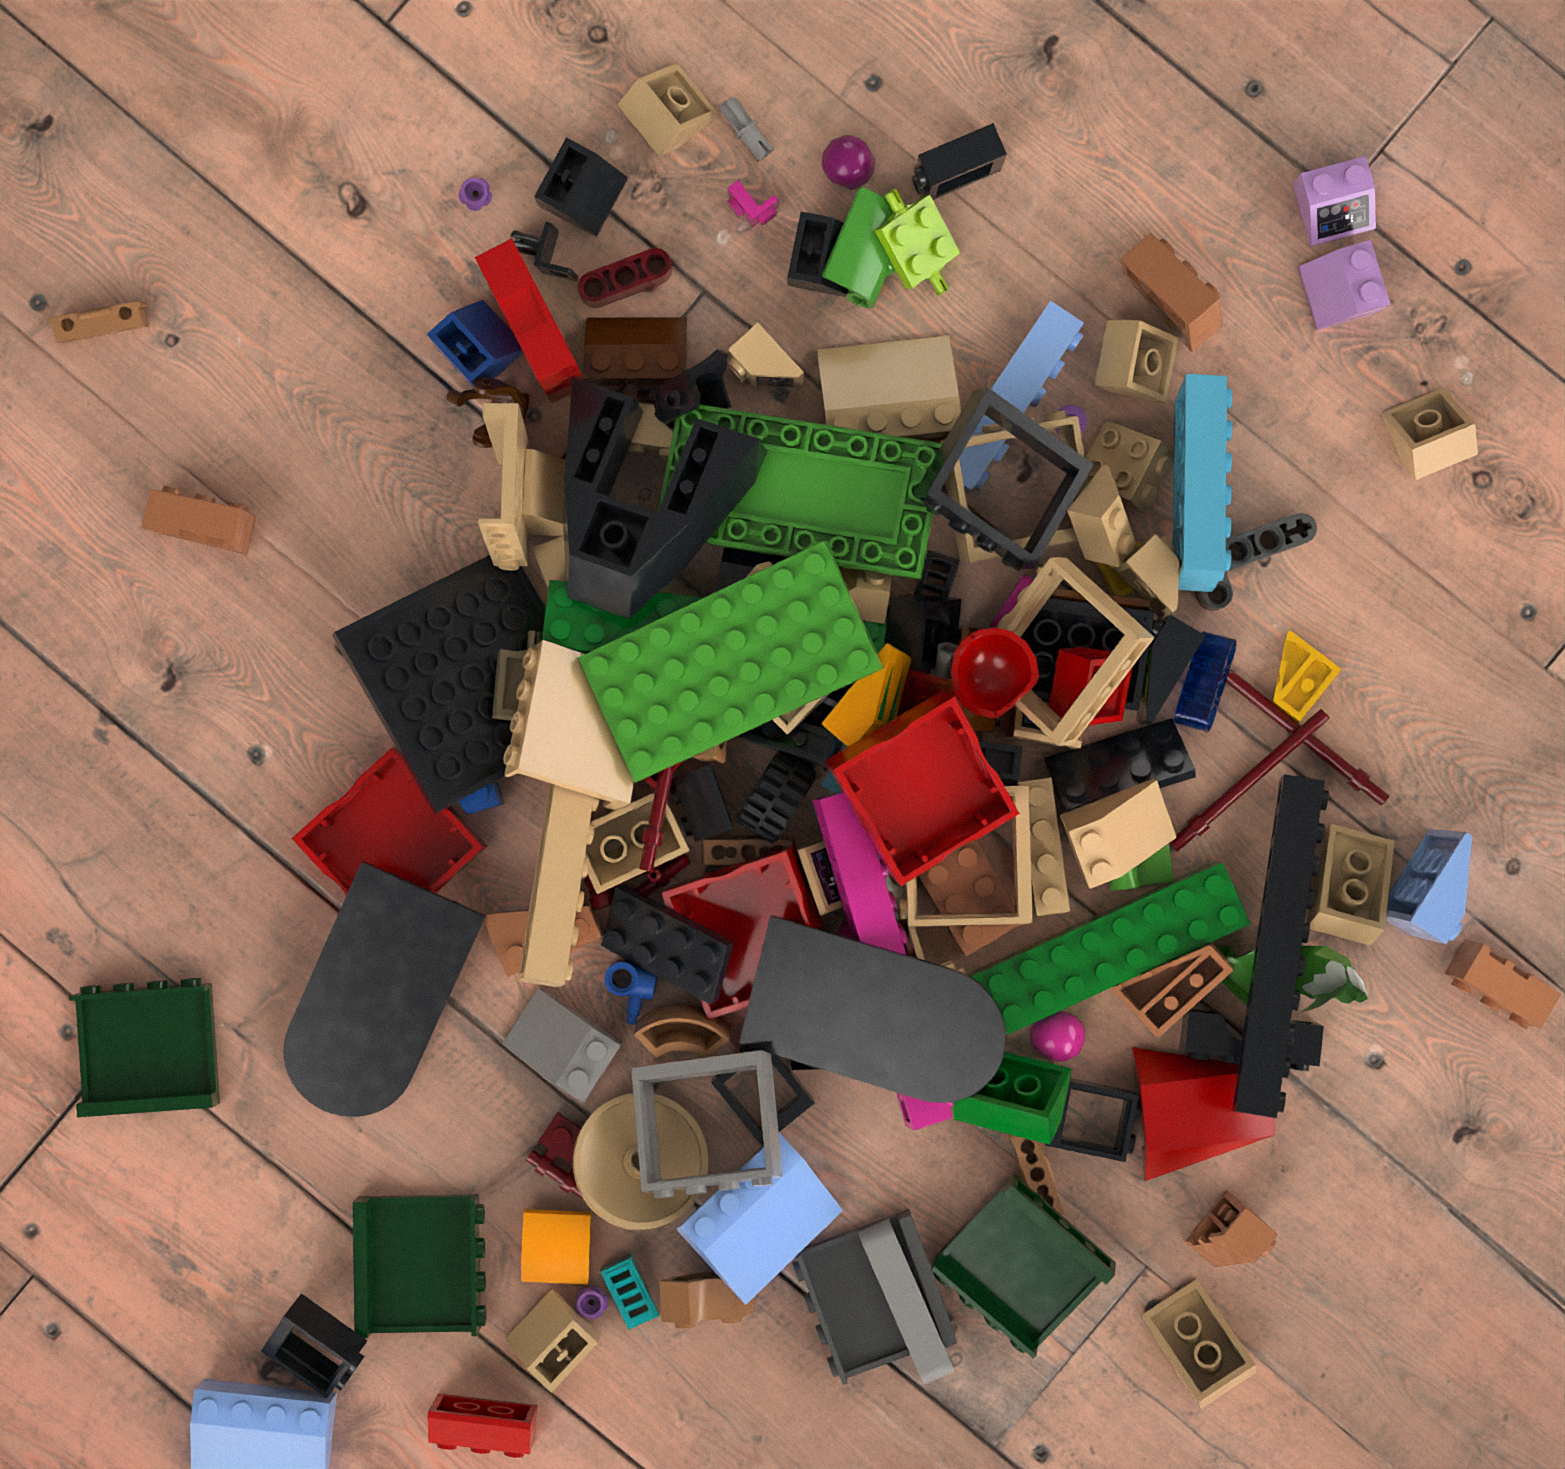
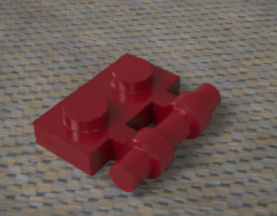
[525,1112,582,1198]

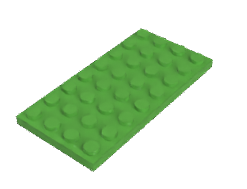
[578,541,884,783]

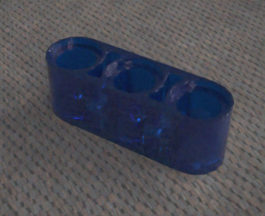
[1174,631,1237,732]

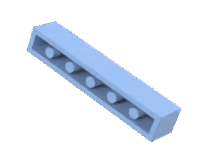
[959,301,1084,494]

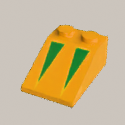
[821,643,911,747]

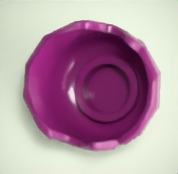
[821,135,875,190]

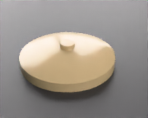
[573,1093,708,1230]

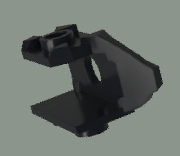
[636,349,731,426]

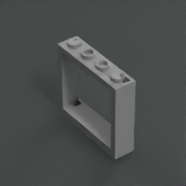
[631,1050,783,1199]

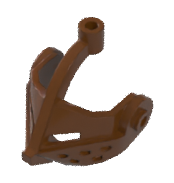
[446,377,530,448]

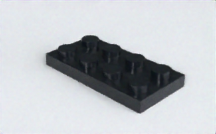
[1045,718,1196,813]
[601,884,734,1005]

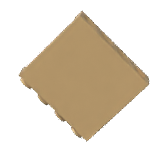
[478,403,531,570]
[504,640,634,810]

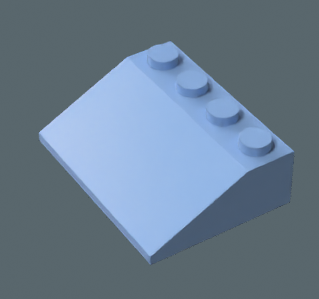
[1386,829,1472,944]
[676,1133,843,1305]
[190,1379,337,1469]

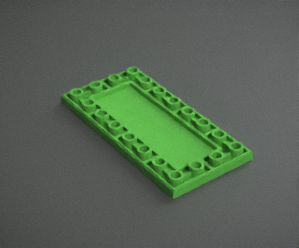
[657,404,943,580]

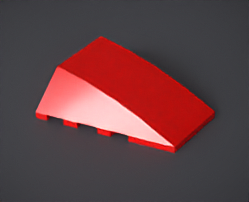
[1132,1047,1276,1181]

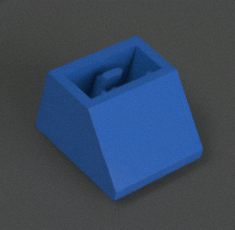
[427,300,523,389]

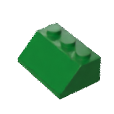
[953,1052,1071,1145]

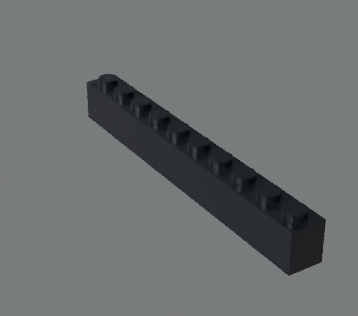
[1232,774,1329,1118]

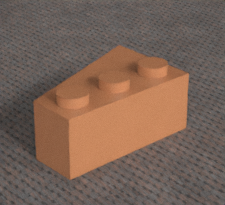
[1121,233,1222,352]
[1111,942,1234,1038]

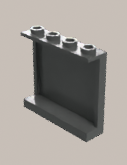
[792,1209,958,1385]

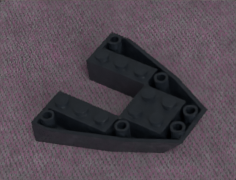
[563,378,767,619]

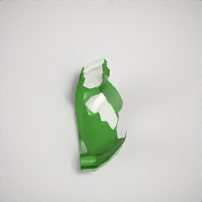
[1215,945,1368,1013]

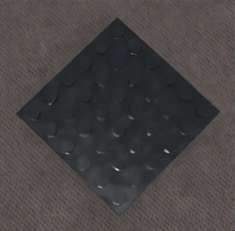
[332,555,546,815]

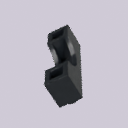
[1180,1009,1324,1071]

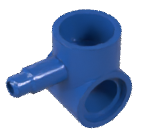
[605,960,658,1025]

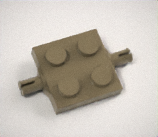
[492,631,542,721]

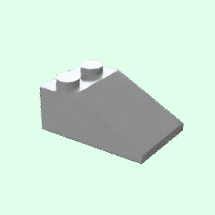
[502,987,623,1103]

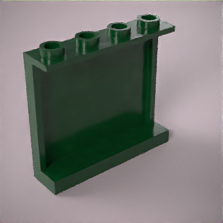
[69,978,220,1118]
[931,1173,1116,1359]
[353,1194,486,1338]

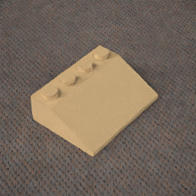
[817,335,961,440]

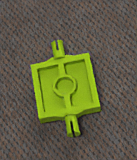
[874,188,960,295]

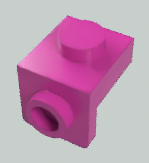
[727,180,779,227]

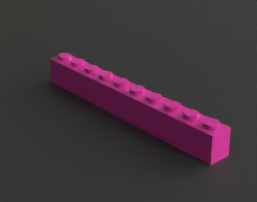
[812,791,953,1131]

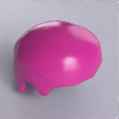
[1030,1011,1085,1062]

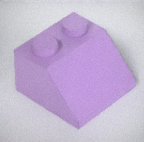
[1298,240,1390,331]

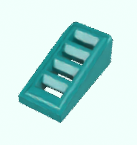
[600,1253,660,1329]

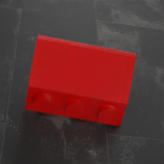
[427,1393,538,1458]

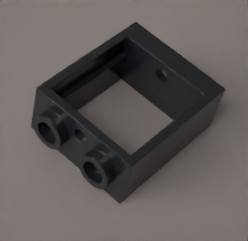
[912,123,1007,200]
[711,1045,815,1146]
[1044,1078,1142,1162]
[261,1293,367,1398]

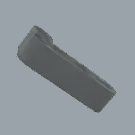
[1194,513,1317,611]

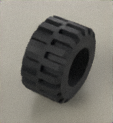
[737,752,816,843]

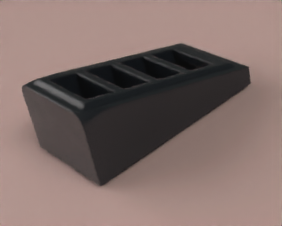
[913,550,960,597]

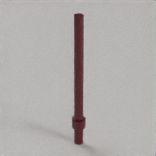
[1223,670,1389,806]
[1170,709,1330,852]
[639,765,674,872]

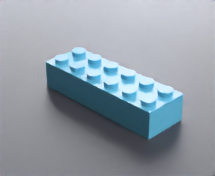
[1172,374,1232,592]

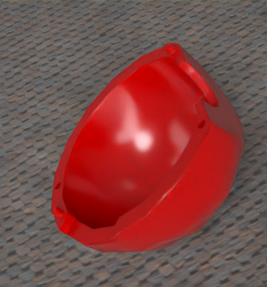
[951,627,1039,718]

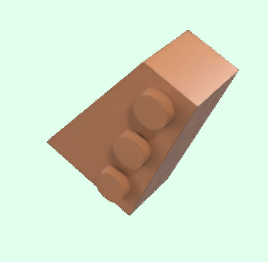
[141,486,256,555]
[484,904,604,977]
[1444,939,1561,1030]
[1185,1190,1278,1267]

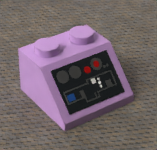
[1293,156,1376,247]

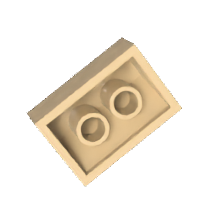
[585,792,690,894]

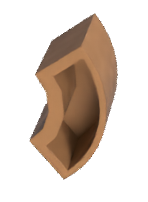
[634,1005,731,1058]
[660,1272,754,1329]

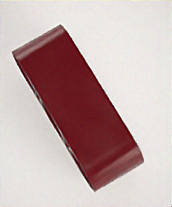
[578,248,672,308]

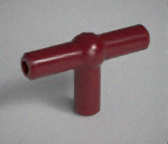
[635,853,691,897]

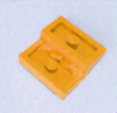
[521,1209,591,1284]

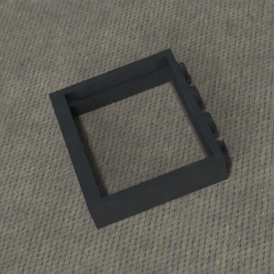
[913,388,1094,571]

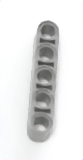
[858,1218,955,1385]

